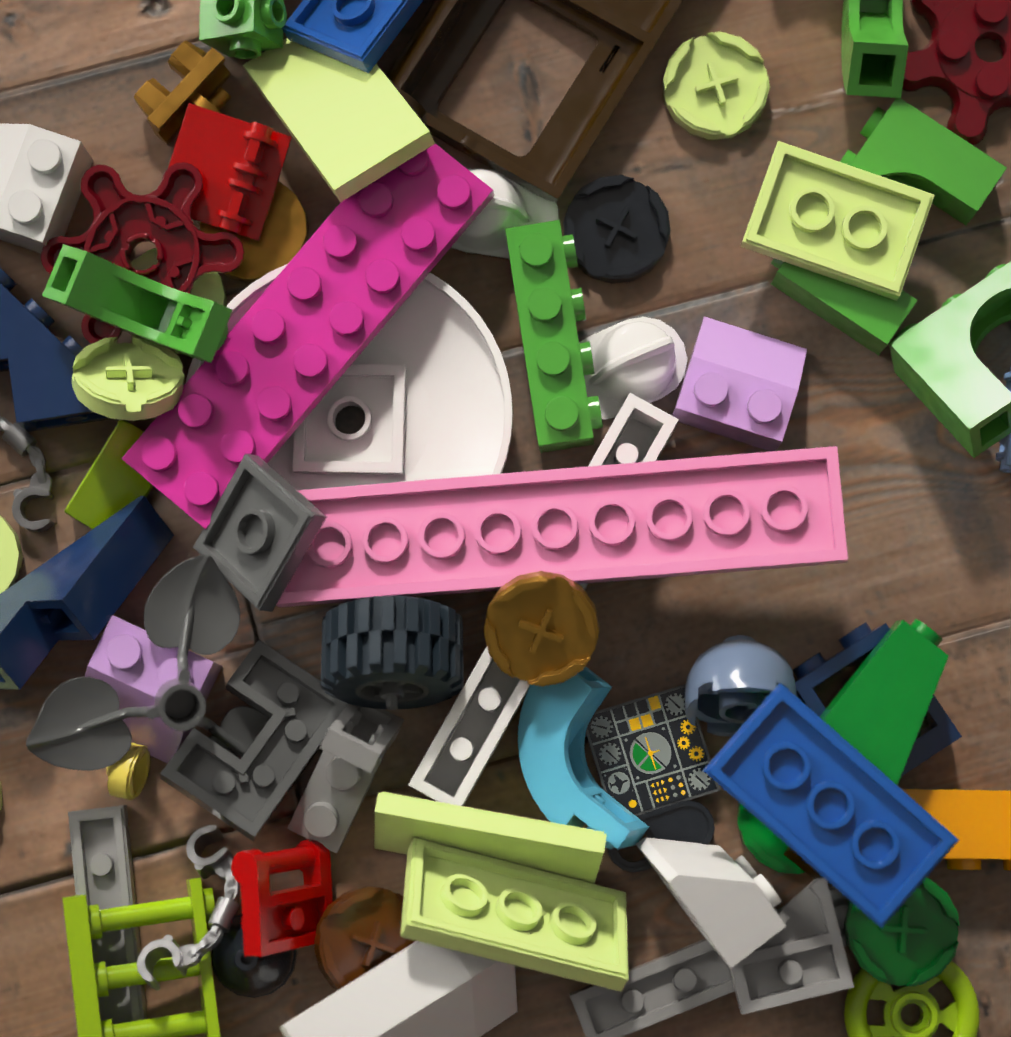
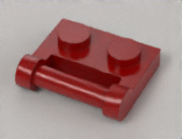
[231,840,333,957]

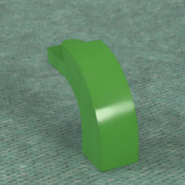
[841,0,909,98]
[42,244,233,363]

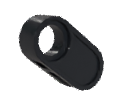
[607,800,715,872]

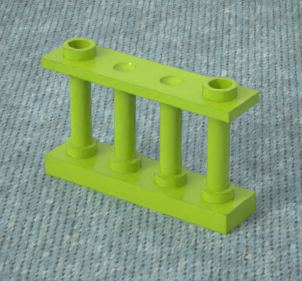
[62,878,220,1037]

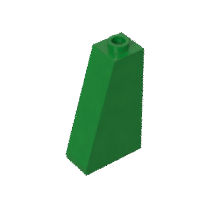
[820,619,949,785]

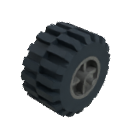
[321,596,463,710]

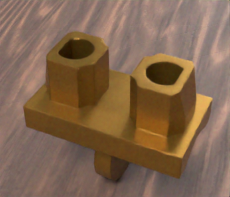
[134,41,231,145]

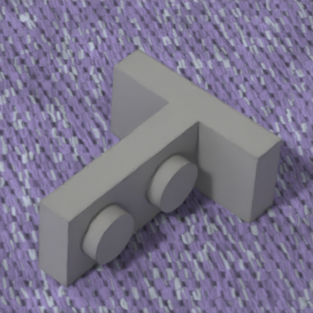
[287,704,404,853]

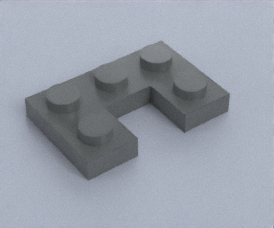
[160,640,348,842]

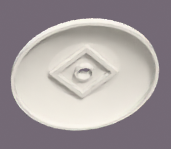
[185,264,513,490]

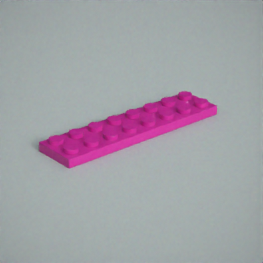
[121,144,494,529]

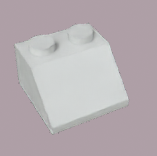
[0,124,93,253]
[636,837,786,968]

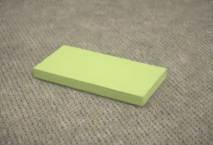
[243,38,435,202]
[374,792,607,884]
[401,837,629,992]

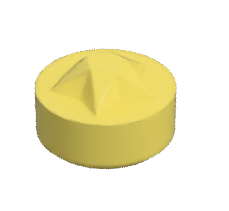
[106,743,150,800]

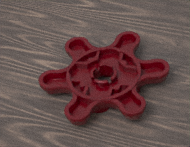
[902,0,1011,146]
[40,162,245,344]

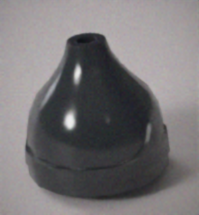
[211,914,298,998]

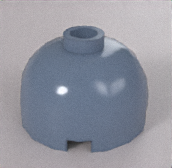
[685,635,798,737]

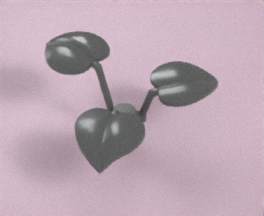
[26,554,288,796]

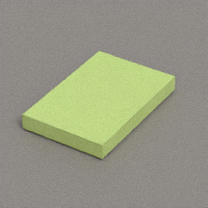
[740,141,935,301]

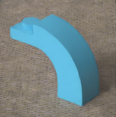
[518,666,649,850]

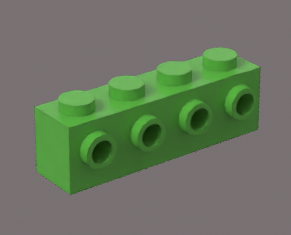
[505,220,603,453]

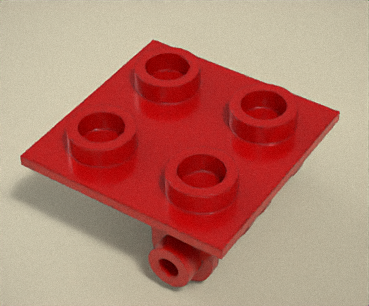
[168,103,292,241]

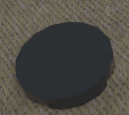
[563,175,671,284]

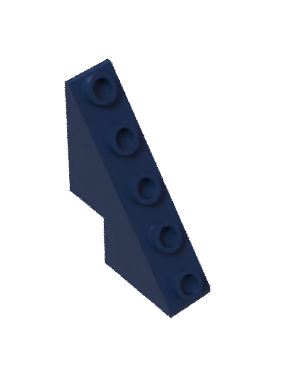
[0,268,111,432]
[0,496,174,690]

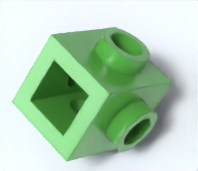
[199,0,287,59]

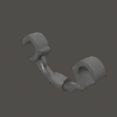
[0,416,54,532]
[137,825,240,991]

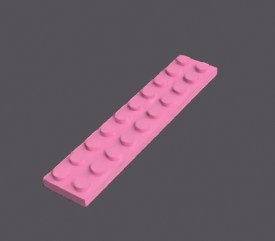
[276,446,848,607]

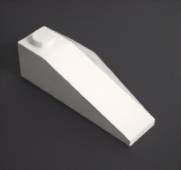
[279,941,517,1037]

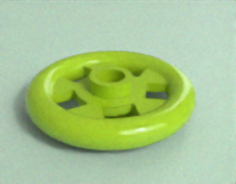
[844,960,980,1037]

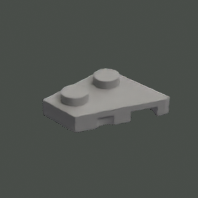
[729,877,854,1015]

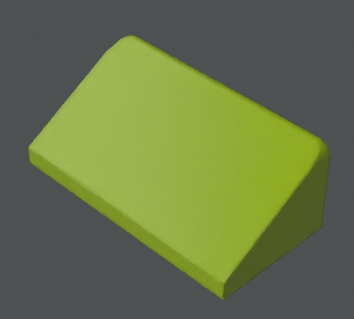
[64,420,153,529]

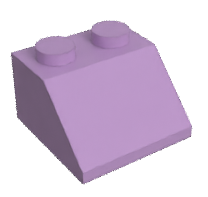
[672,316,807,452]
[85,615,222,763]

